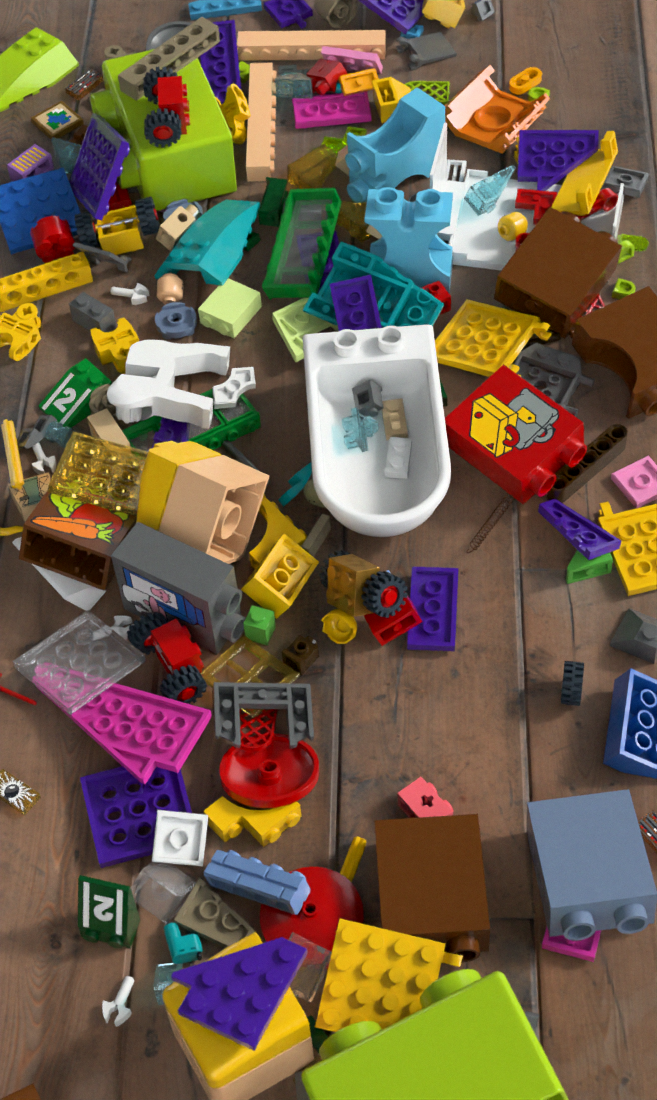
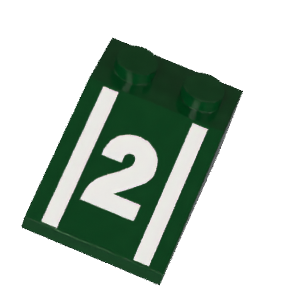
[78,875,140,949]

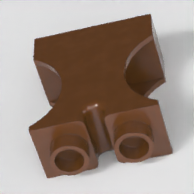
[572,286,657,419]

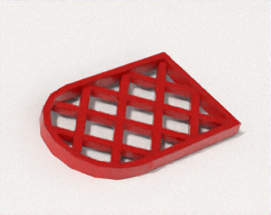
[239,709,278,751]

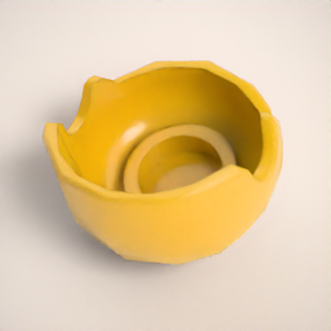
[321,609,357,644]

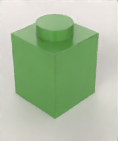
[243,605,276,646]

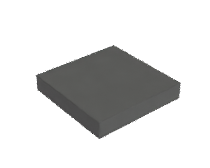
[601,165,649,198]

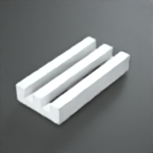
[447,160,467,182]

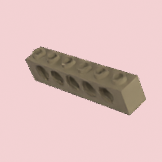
[118,17,220,101]

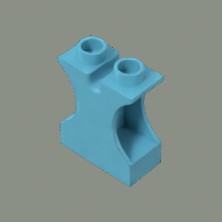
[345,88,445,205]
[365,187,453,294]

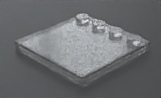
[13,610,146,715]

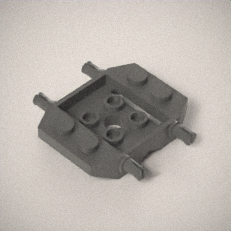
[514,343,595,417]

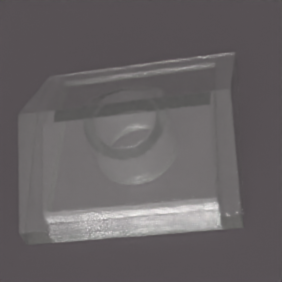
[131,862,197,924]
[289,932,332,1003]

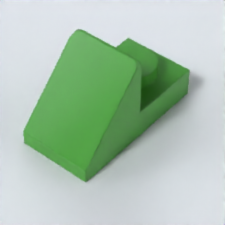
[566,550,613,584]

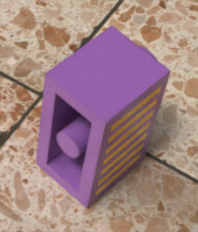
[7,144,54,181]

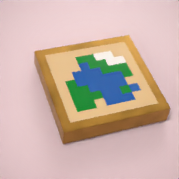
[31,101,84,142]

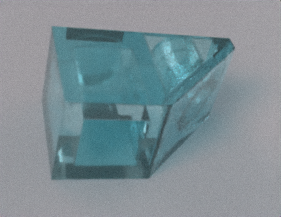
[275,72,313,99]

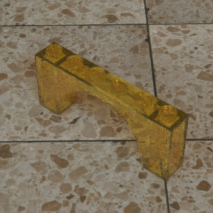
[287,144,373,243]

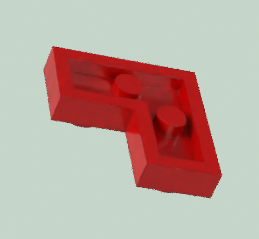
[515,189,558,225]

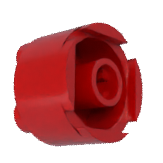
[30,216,75,263]

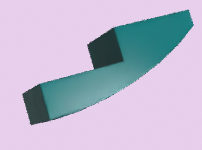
[278,462,312,507]

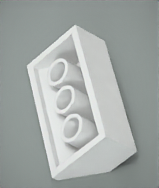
[12,537,106,612]

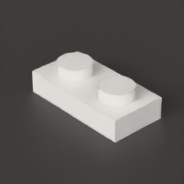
[385,437,412,479]

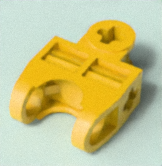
[215,84,251,145]
[0,303,41,361]
[90,317,139,374]

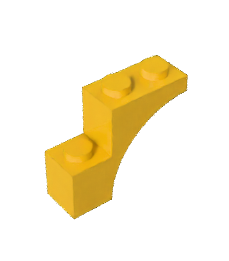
[203,796,302,847]

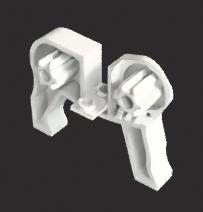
[107,340,230,429]

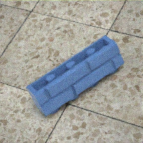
[204,850,310,915]

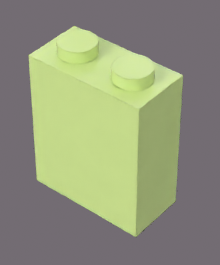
[198,278,262,338]

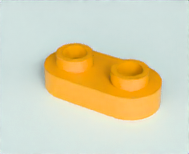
[509,67,542,95]

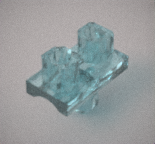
[342,407,379,452]

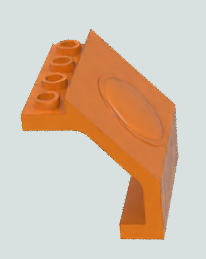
[445,65,550,154]

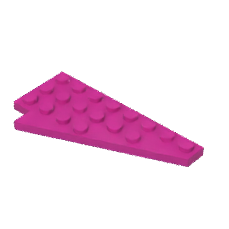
[34,663,212,785]

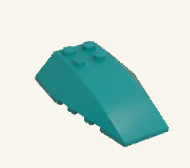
[154,199,260,286]
[303,241,444,328]

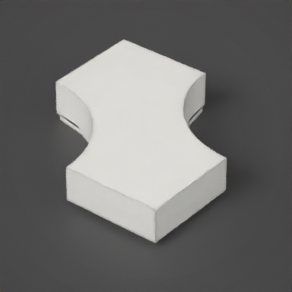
[212,367,256,409]

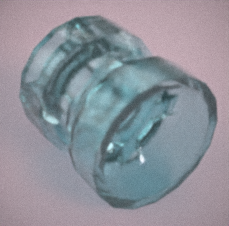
[45,421,76,449]

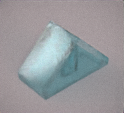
[153,963,183,1005]

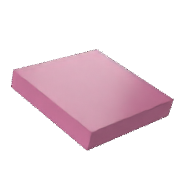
[611,456,657,509]

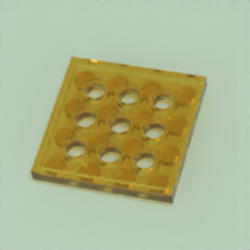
[48,431,148,516]

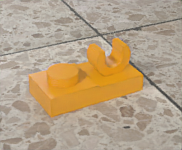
[338,68,378,96]

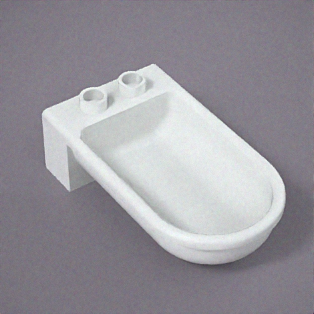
[302,325,451,537]

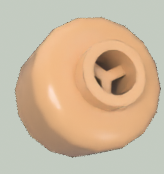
[156,273,184,305]

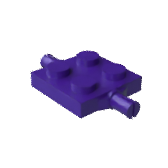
[264,0,313,29]

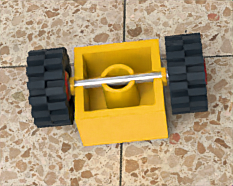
[75,197,160,256]

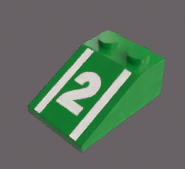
[39,358,112,432]

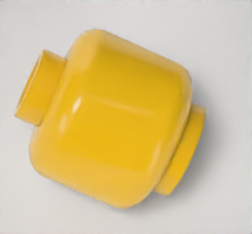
[497,212,528,241]

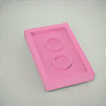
[321,46,383,74]

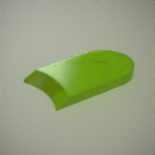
[617,234,649,251]

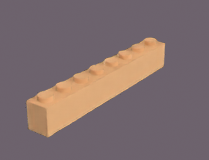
[237,30,386,61]
[246,63,277,182]

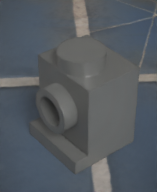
[352,380,384,418]

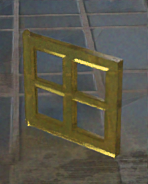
[200,636,300,718]

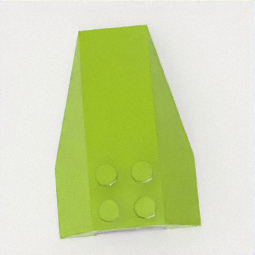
[0,27,79,112]

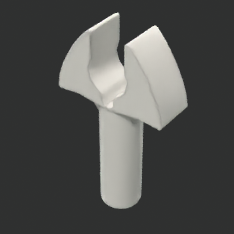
[110,283,150,305]
[32,442,56,475]
[91,616,134,643]
[102,976,134,1027]

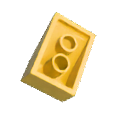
[422,0,465,28]
[241,533,319,619]

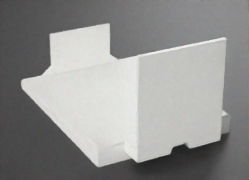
[430,123,624,284]

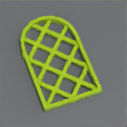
[404,81,450,104]

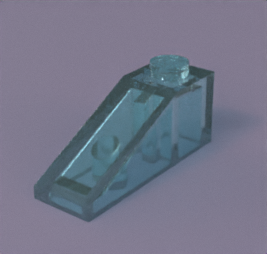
[464,165,516,216]

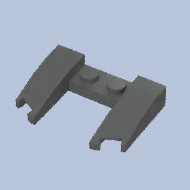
[212,682,314,749]

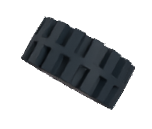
[561,661,584,706]

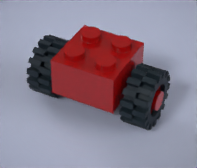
[143,67,190,148]
[127,612,207,704]

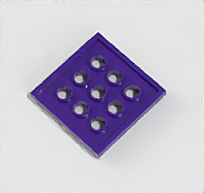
[80,766,192,868]

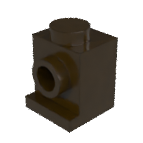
[281,635,319,676]

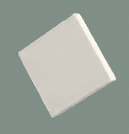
[152,810,208,866]

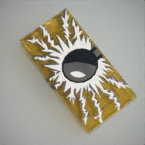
[0,769,41,816]

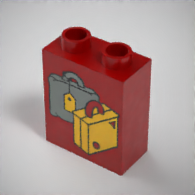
[445,364,587,505]

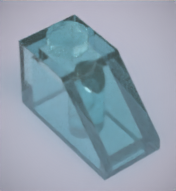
[51,137,81,174]

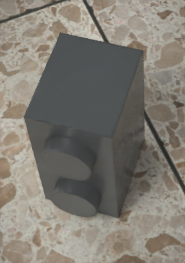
[69,292,117,332]

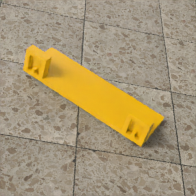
[552,131,618,216]

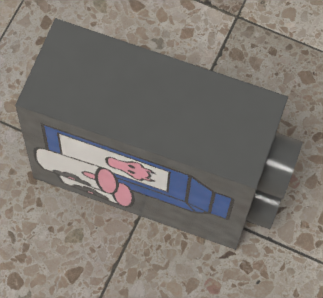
[111,522,246,654]

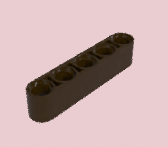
[547,424,628,503]

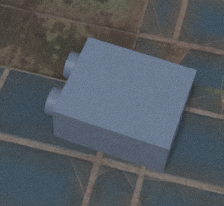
[526,789,657,941]

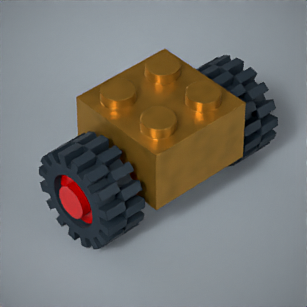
[319,550,407,618]

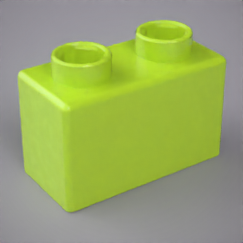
[90,49,237,211]
[301,969,569,1100]

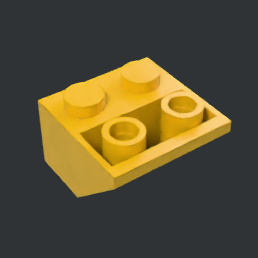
[372,77,411,123]

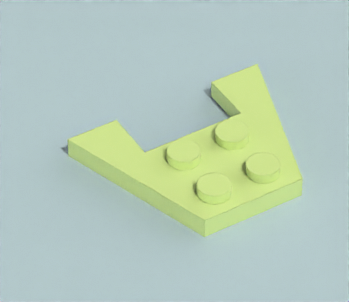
[272,298,339,363]

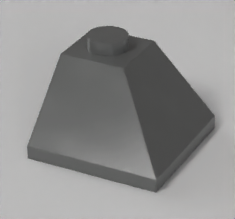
[610,608,657,664]

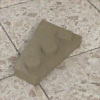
[174,878,255,948]

